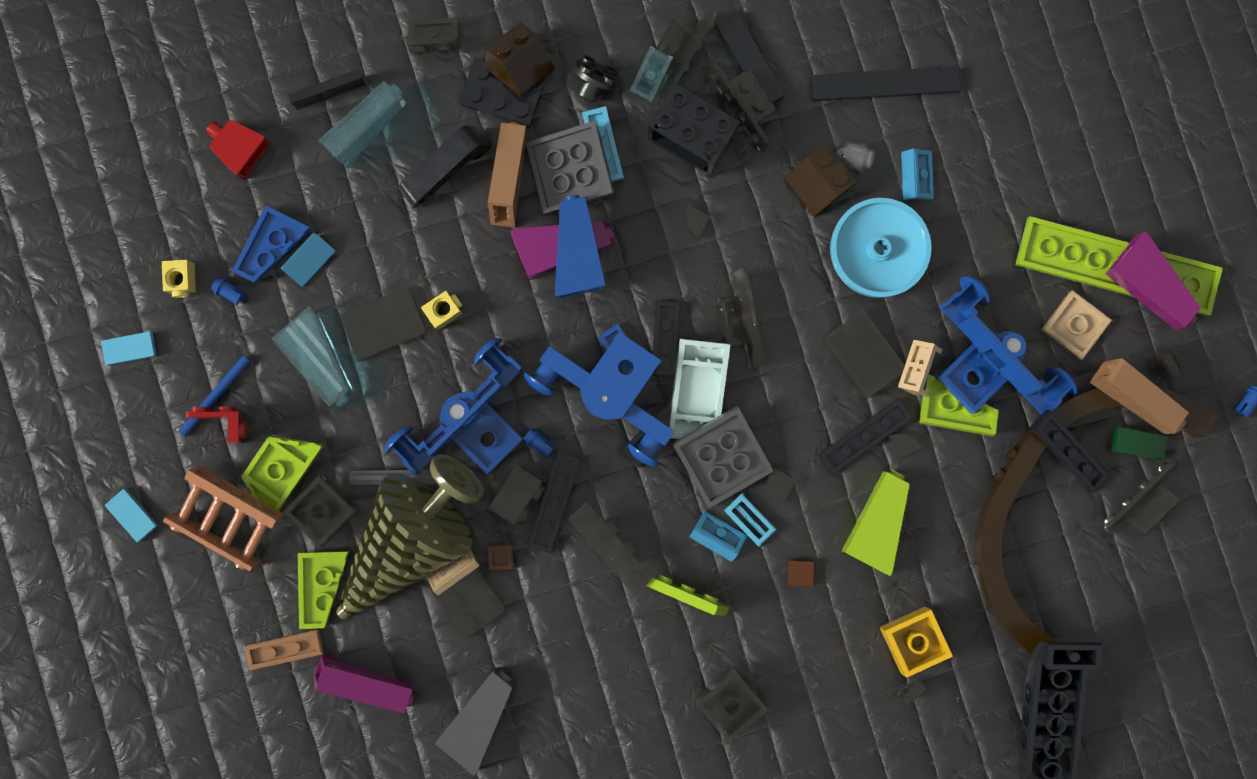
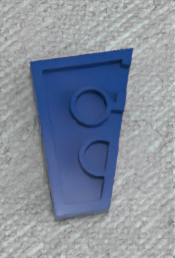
[232,205,311,283]

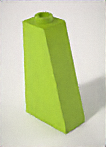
[842,470,910,576]

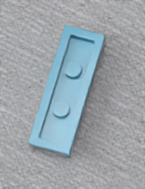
[582,106,624,182]

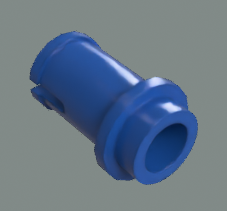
[211,277,246,306]
[1234,385,1257,419]
[523,427,555,458]

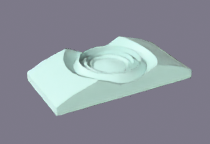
[668,339,730,439]

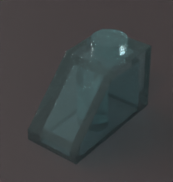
[630,46,673,102]

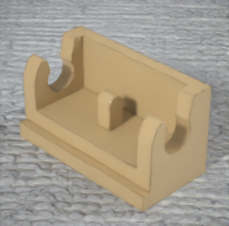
[898,340,943,397]

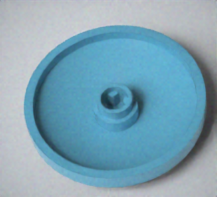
[830,198,931,298]

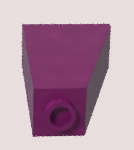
[510,221,614,280]
[1105,231,1201,330]
[313,654,415,714]

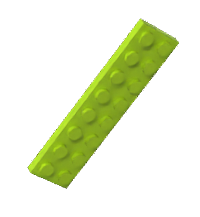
[1015,216,1223,317]

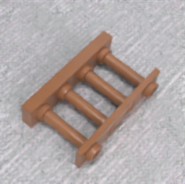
[163,466,285,571]

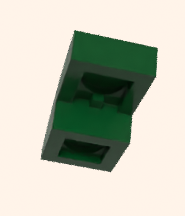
[1111,427,1168,461]

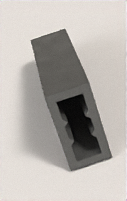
[435,668,514,776]

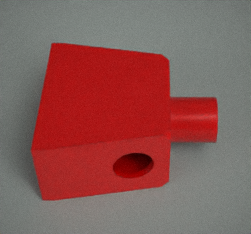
[206,120,271,180]

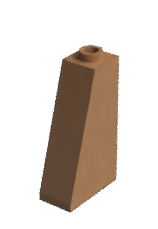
[488,122,527,228]
[1090,358,1189,434]

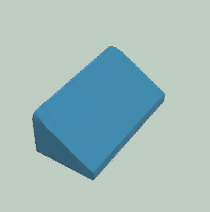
[901,148,934,201]
[281,232,336,287]
[690,511,747,561]

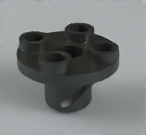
[573,55,620,102]

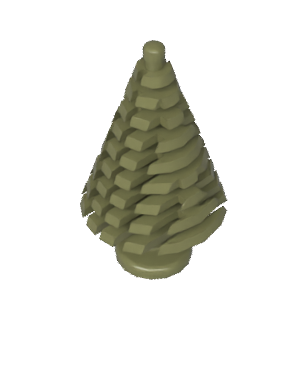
[336,454,484,620]

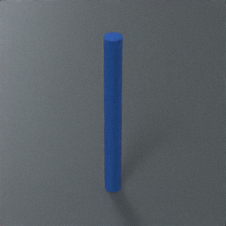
[179,355,251,437]

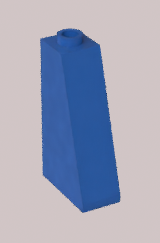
[555,195,606,300]

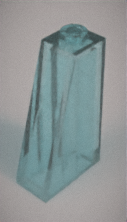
[318,81,406,168]
[271,306,353,408]

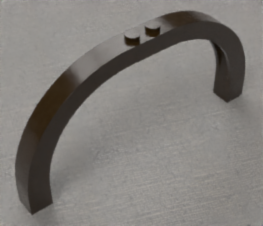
[974,387,1218,655]

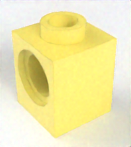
[162,260,196,298]
[421,291,463,330]

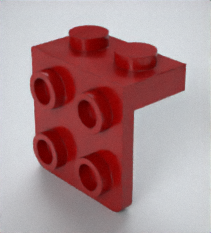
[186,407,247,443]

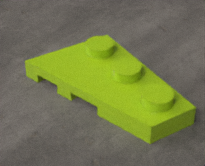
[919,374,999,436]
[298,551,350,629]
[646,574,729,616]

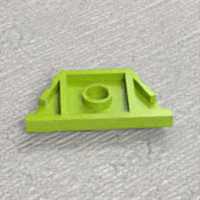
[241,435,324,511]

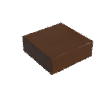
[487,544,514,571]
[787,560,814,587]

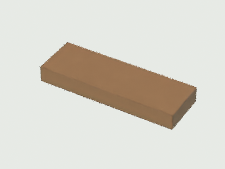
[244,629,325,671]

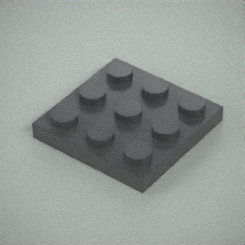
[526,121,615,215]
[672,406,773,508]

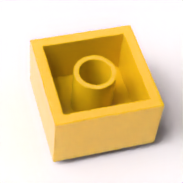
[880,607,953,678]

